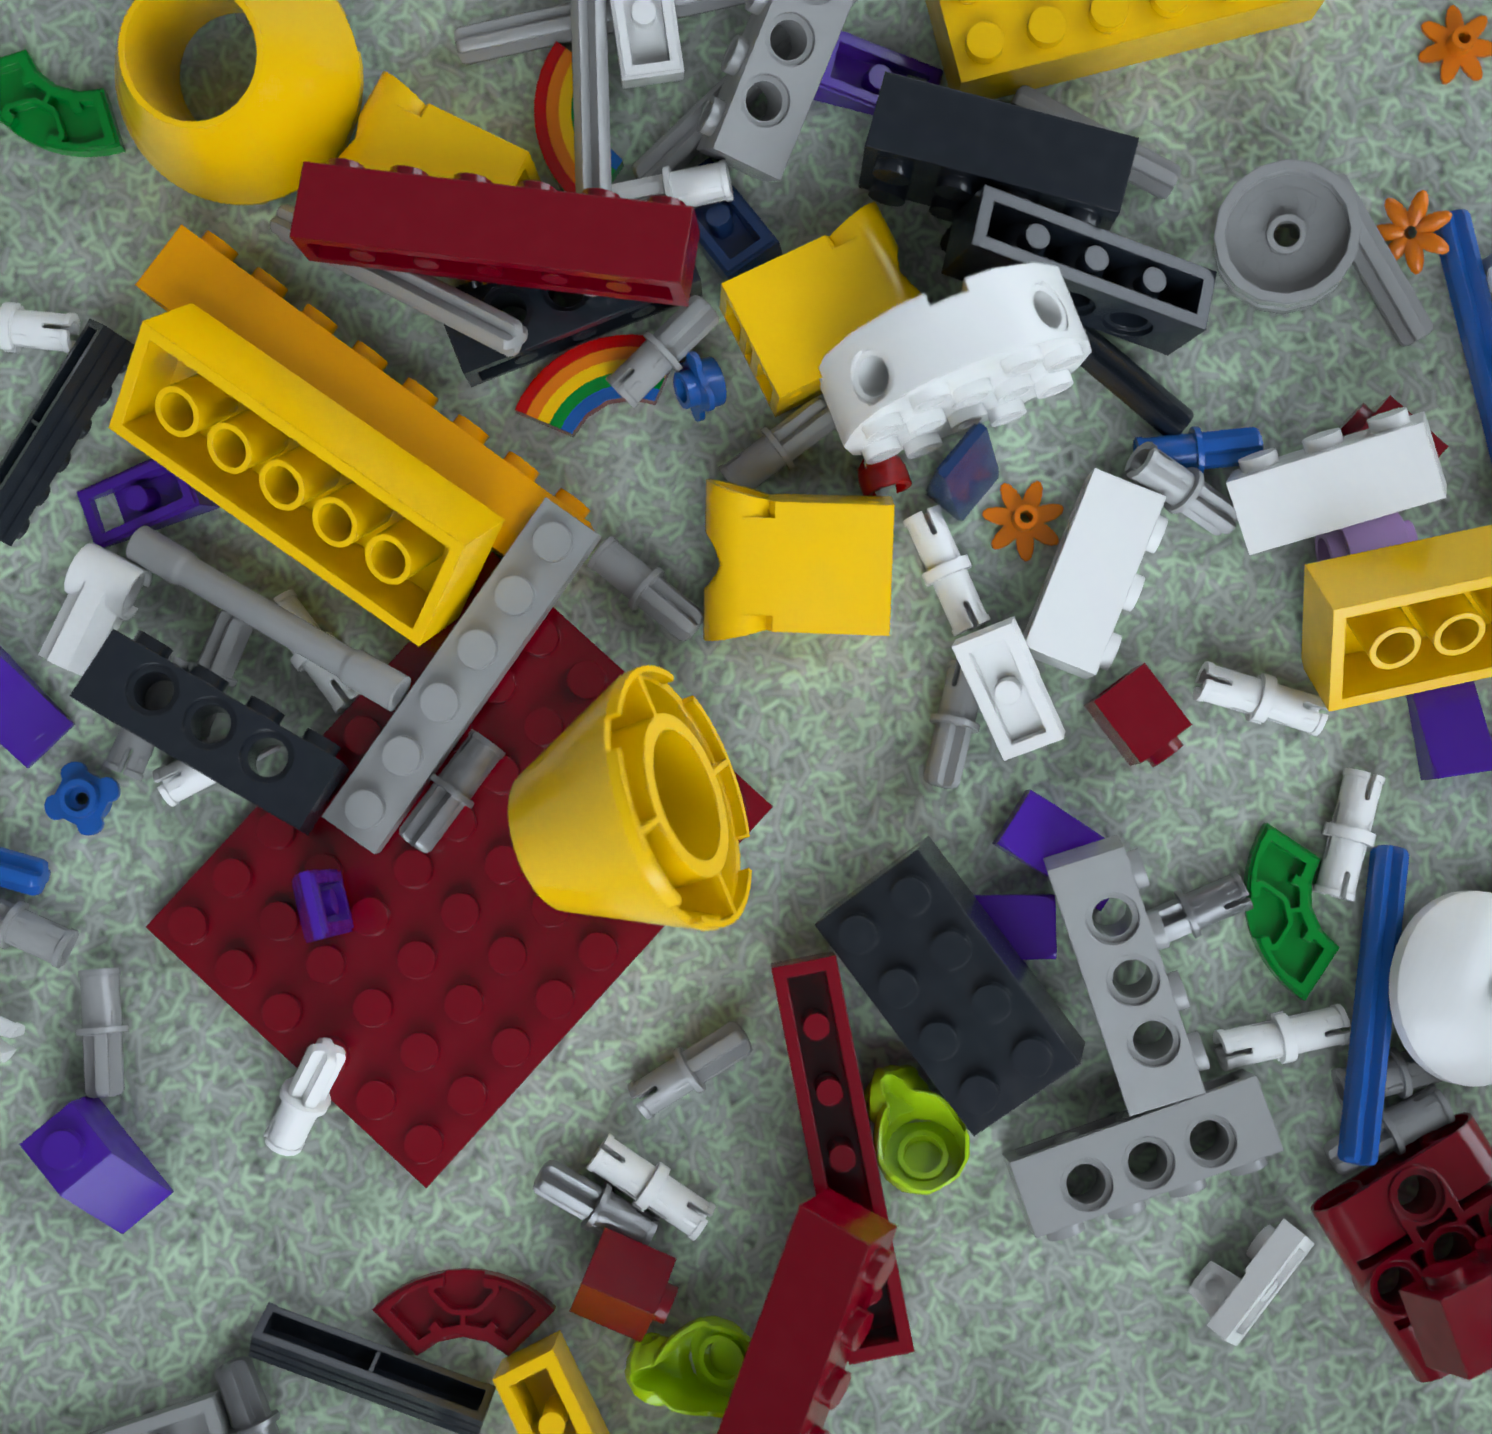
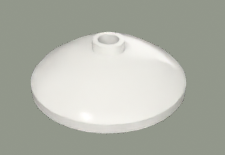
[1389,891,1492,1087]

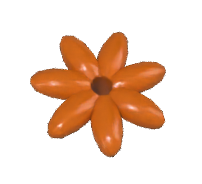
[1418,5,1492,85]
[1376,190,1452,274]
[982,481,1064,562]

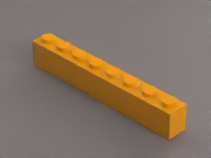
[135,224,594,557]

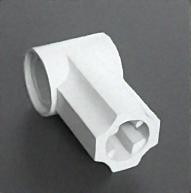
[38,543,152,676]

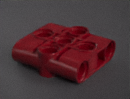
[1310,1112,1492,1383]

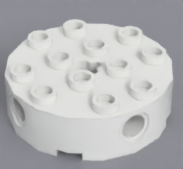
[819,262,1092,464]

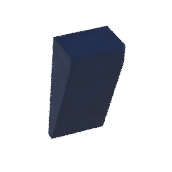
[694,157,783,282]
[926,422,999,521]

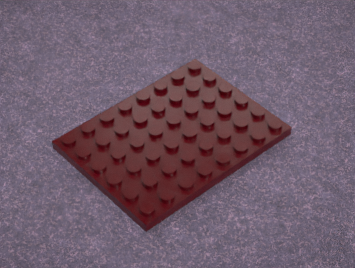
[146,552,773,1188]

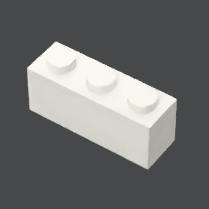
[1226,407,1447,555]
[1023,468,1168,680]

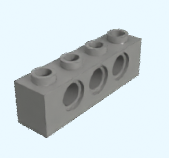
[696,0,854,182]
[1043,835,1210,1116]
[1002,1069,1284,1241]

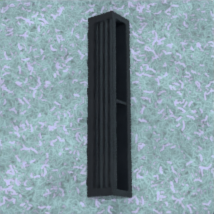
[0,319,135,546]
[248,1302,496,1434]

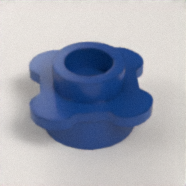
[673,351,727,422]
[44,761,121,836]

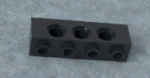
[941,185,1217,355]
[444,266,703,387]
[70,629,349,836]

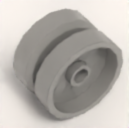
[1213,159,1362,315]

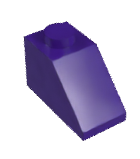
[19,1096,174,1234]

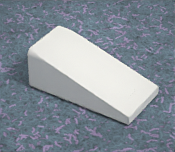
[610,0,684,89]

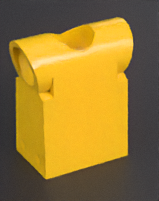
[337,71,541,285]
[719,202,922,417]
[703,479,895,641]

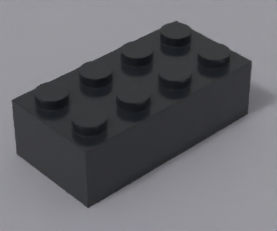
[858,71,1139,231]
[815,836,1085,1136]

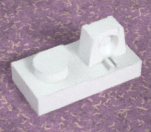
[952,616,1066,761]
[1188,1219,1314,1346]

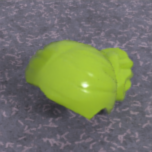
[864,1064,970,1195]
[624,1315,751,1418]

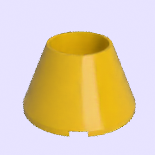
[114,0,364,205]
[508,665,752,931]

